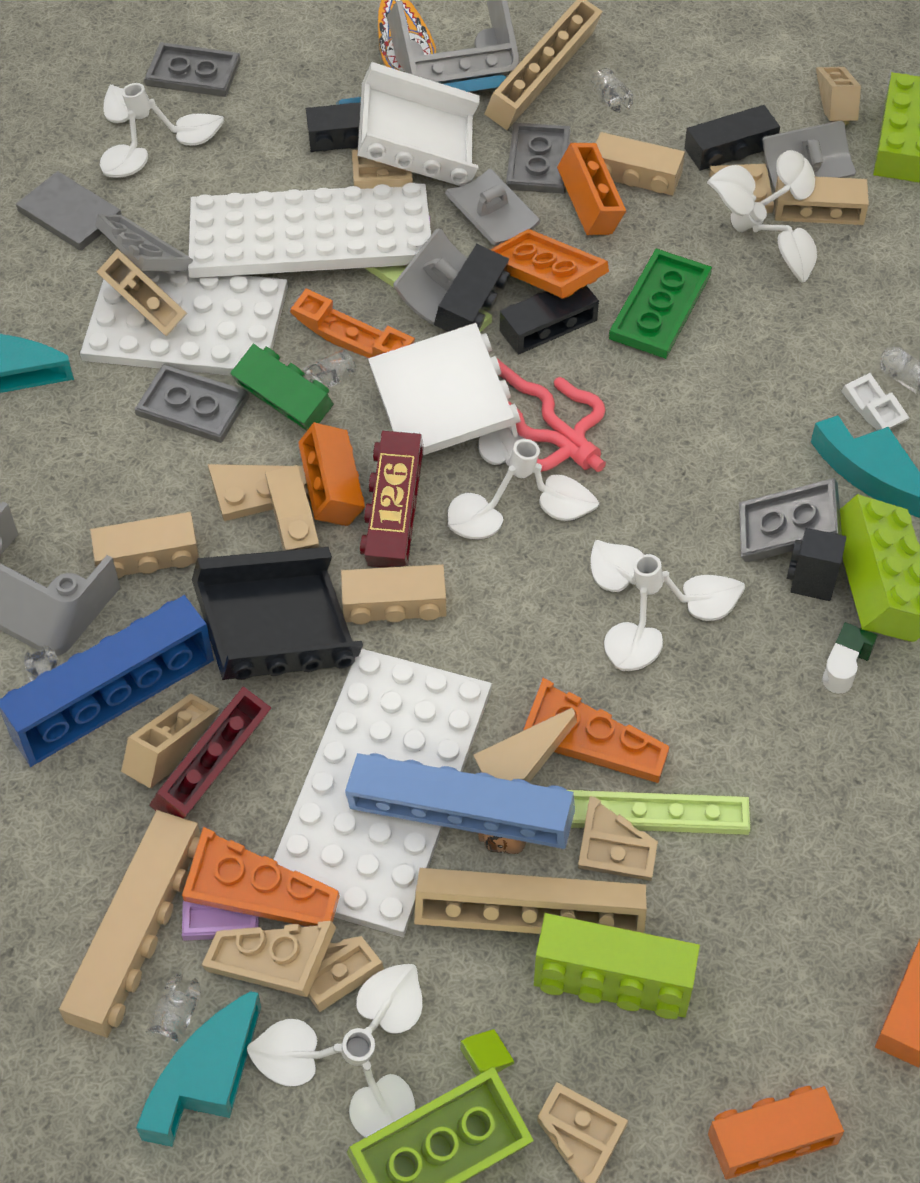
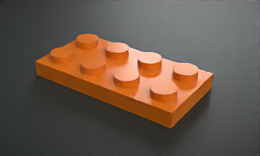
[490,229,609,298]

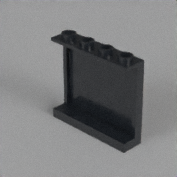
[192,547,363,680]

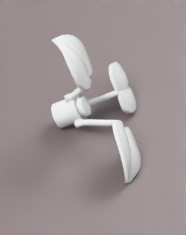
[100,83,224,178]
[707,150,817,283]
[448,427,599,539]
[591,540,745,671]
[247,964,422,1138]

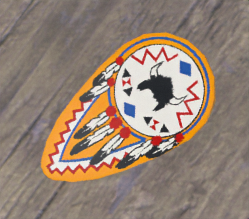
[378,0,436,72]

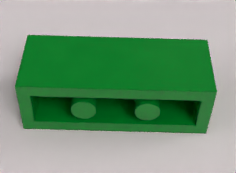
[230,343,334,431]

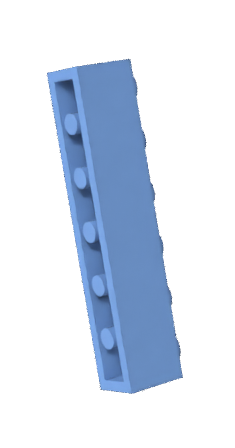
[345,753,575,849]

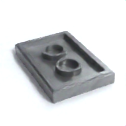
[144,42,241,97]
[506,122,570,194]
[16,171,122,251]
[134,364,249,443]
[739,478,842,562]

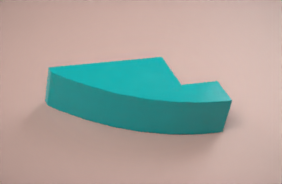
[0,334,74,393]
[811,415,920,518]
[136,991,261,1147]

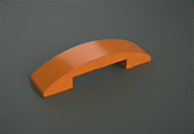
[290,288,415,358]

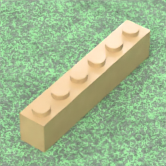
[484,0,603,131]
[59,810,201,1038]
[414,868,647,934]

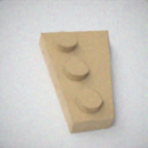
[208,464,310,521]
[202,921,336,997]

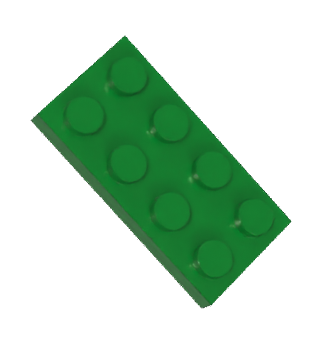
[609,248,712,359]

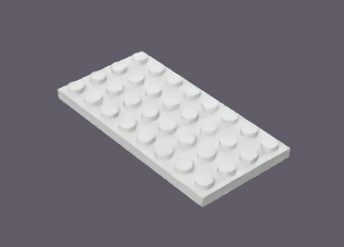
[188,183,431,278]
[273,649,492,938]

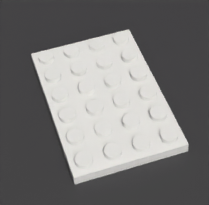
[80,271,288,376]

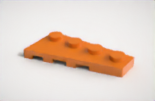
[523,677,670,783]
[182,827,340,927]

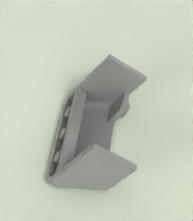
[387,0,519,84]
[0,502,120,656]

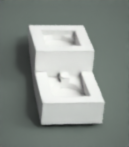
[841,373,909,430]

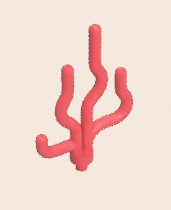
[497,358,606,472]

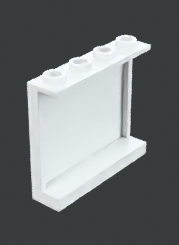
[357,62,479,186]
[368,323,521,455]

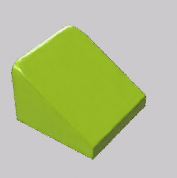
[460,1029,514,1076]

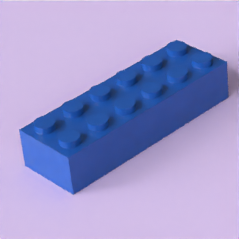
[0,595,214,767]

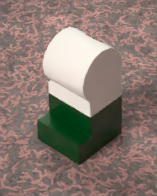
[822,622,878,694]

